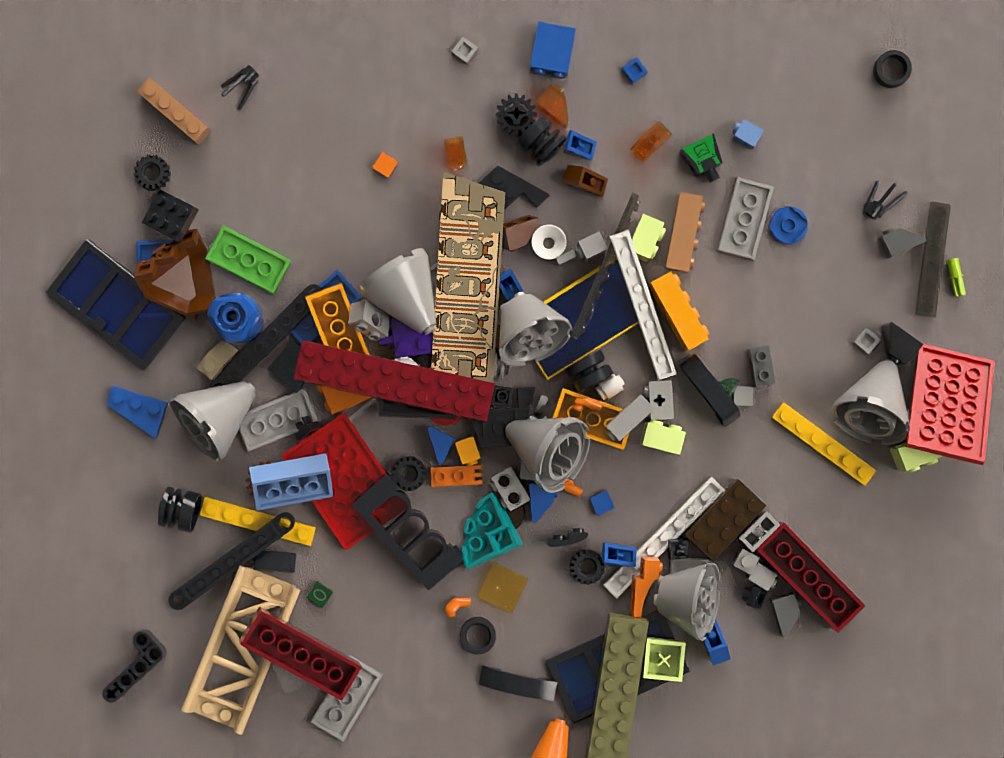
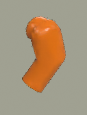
[562,479,583,498]
[444,597,471,617]

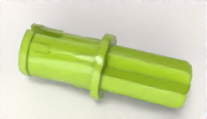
[946,258,966,297]

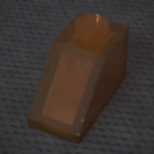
[536,84,569,129]
[630,121,672,163]
[444,136,467,170]

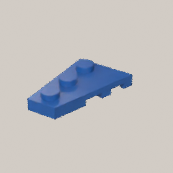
[106,386,168,439]

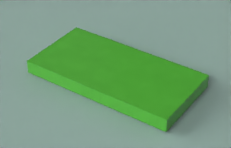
[205,225,291,294]

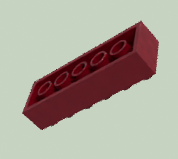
[755,521,865,633]
[239,607,362,701]

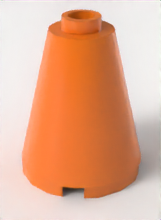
[530,718,569,758]

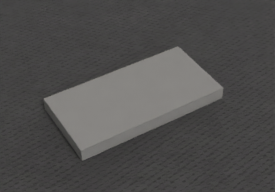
[717,177,774,261]
[239,388,318,452]
[310,655,383,742]

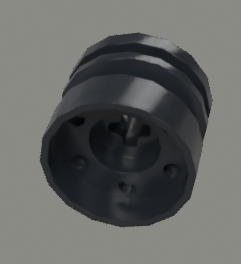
[516,115,567,167]
[158,487,202,533]

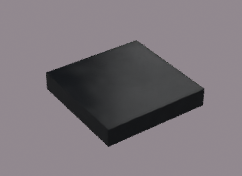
[267,340,305,394]

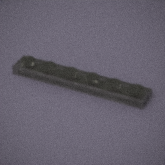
[915,201,951,318]

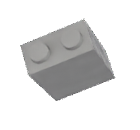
[604,395,654,441]

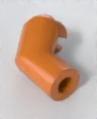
[573,398,603,412]

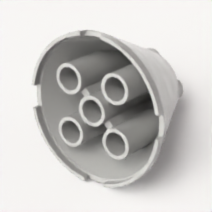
[499,292,572,366]
[653,563,720,641]

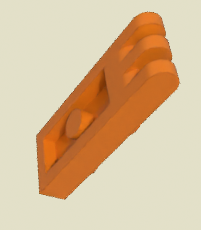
[431,465,483,487]

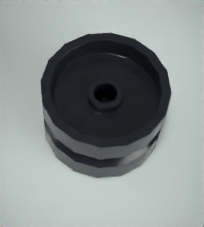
[564,350,613,393]

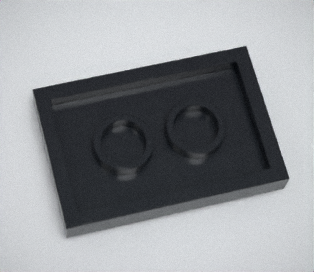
[142,190,199,243]

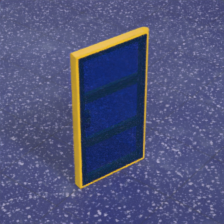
[537,256,639,380]

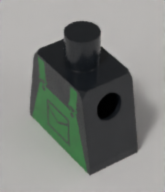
[679,133,723,183]

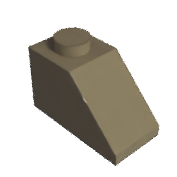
[197,340,239,380]

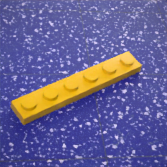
[771,402,877,486]
[200,497,316,546]

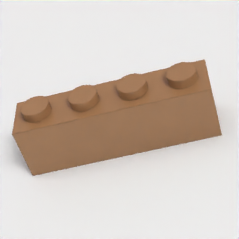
[137,77,211,145]
[664,192,705,273]

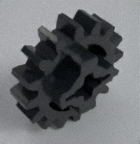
[496,93,537,136]

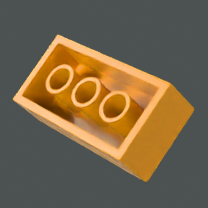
[648,272,710,352]
[305,283,369,355]
[552,388,630,450]

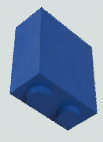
[530,21,576,79]

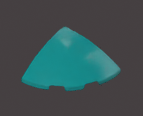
[462,492,523,570]

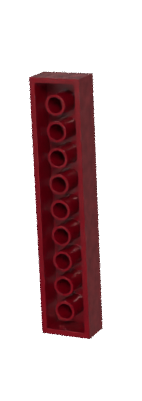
[294,340,495,423]

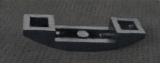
[479,665,558,701]

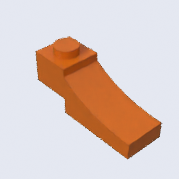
[630,556,662,617]

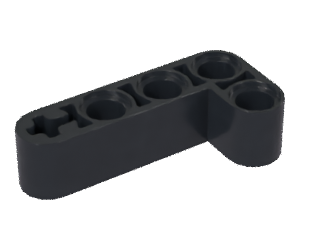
[679,354,741,427]
[102,629,167,703]

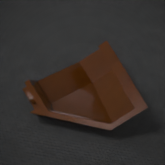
[134,228,216,321]

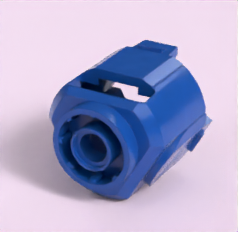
[207,293,263,344]

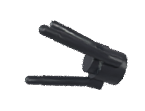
[221,65,259,110]
[863,181,908,220]

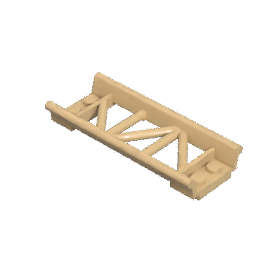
[181,566,300,735]

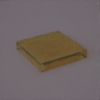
[477,562,529,613]

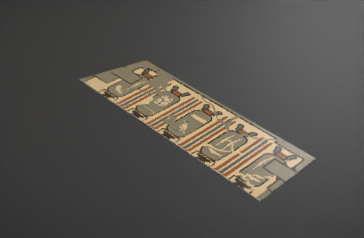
[431,172,505,382]

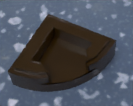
[507,505,525,529]

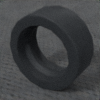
[873,50,912,88]
[460,617,496,655]

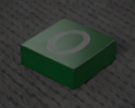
[306,581,333,608]

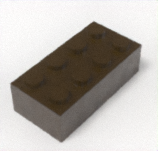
[683,479,766,562]

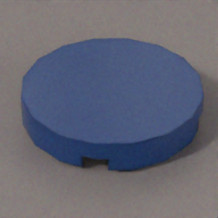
[769,206,808,245]

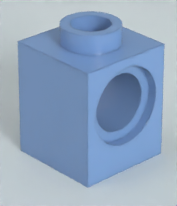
[732,119,764,150]

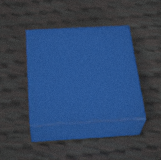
[621,57,648,84]
[589,490,615,516]

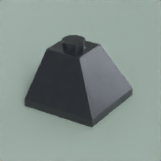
[881,322,924,365]

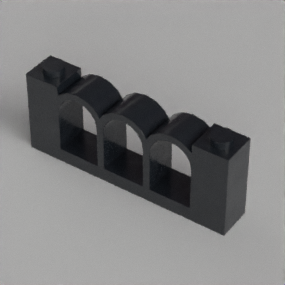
[352,471,463,591]

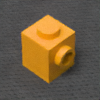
[455,436,481,467]

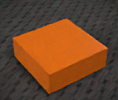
[372,152,399,179]

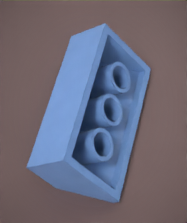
[249,454,333,511]

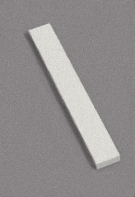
[610,230,676,380]
[603,477,725,599]

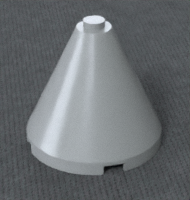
[358,248,436,335]
[831,360,910,445]
[170,381,256,461]
[505,417,590,493]

